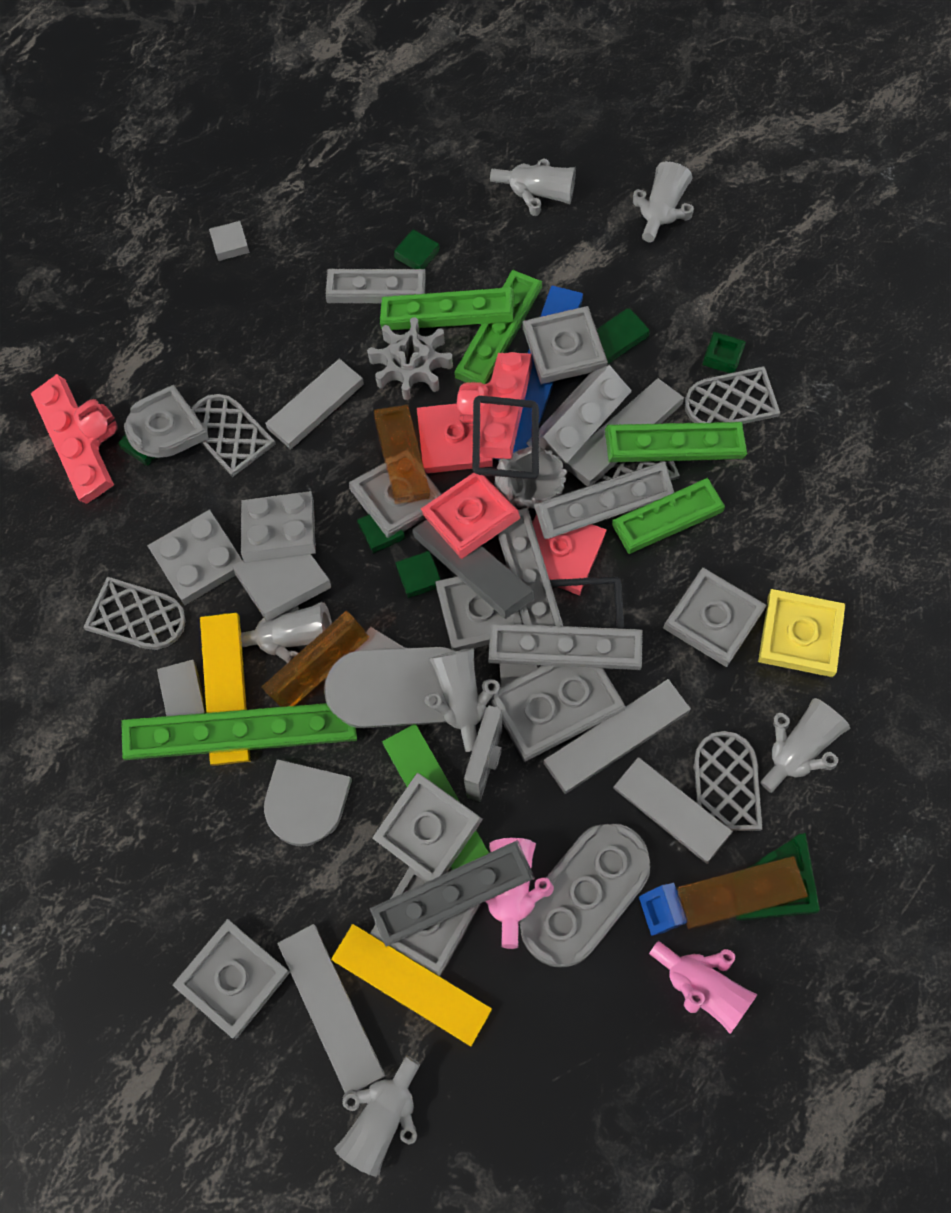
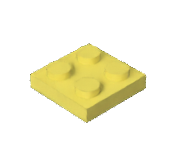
[758,589,845,677]

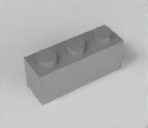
[526,365,632,464]

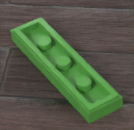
[455,270,542,384]
[380,287,514,330]
[605,422,747,462]
[382,724,489,870]

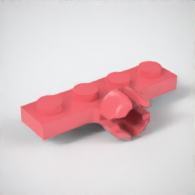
[457,352,533,459]
[31,374,118,504]

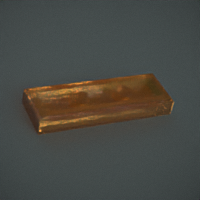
[374,405,430,504]
[262,610,370,707]
[676,856,808,930]

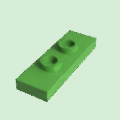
[612,478,725,554]

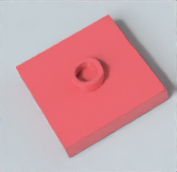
[417,403,493,474]
[421,473,520,559]
[532,514,607,596]

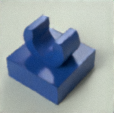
[638,883,693,936]

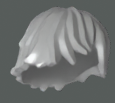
[494,446,567,509]

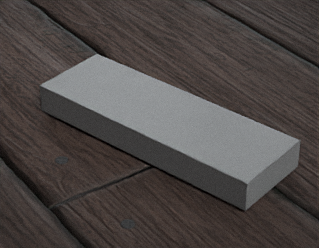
[326,269,426,303]
[265,359,364,450]
[614,757,732,864]

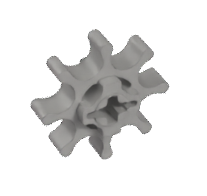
[367,317,453,400]

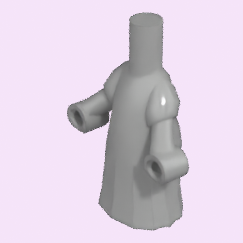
[490,159,576,216]
[633,161,694,242]
[241,602,333,669]
[425,648,500,752]
[760,698,851,793]
[334,1056,420,1177]

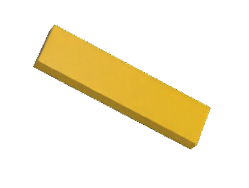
[200,613,251,766]
[331,924,492,1047]

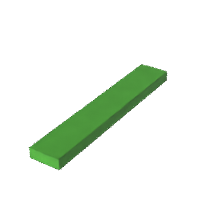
[122,703,357,760]

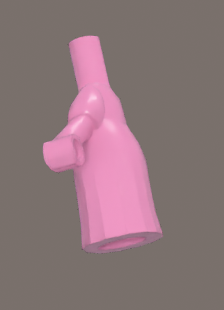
[485,838,554,949]
[649,941,758,1034]

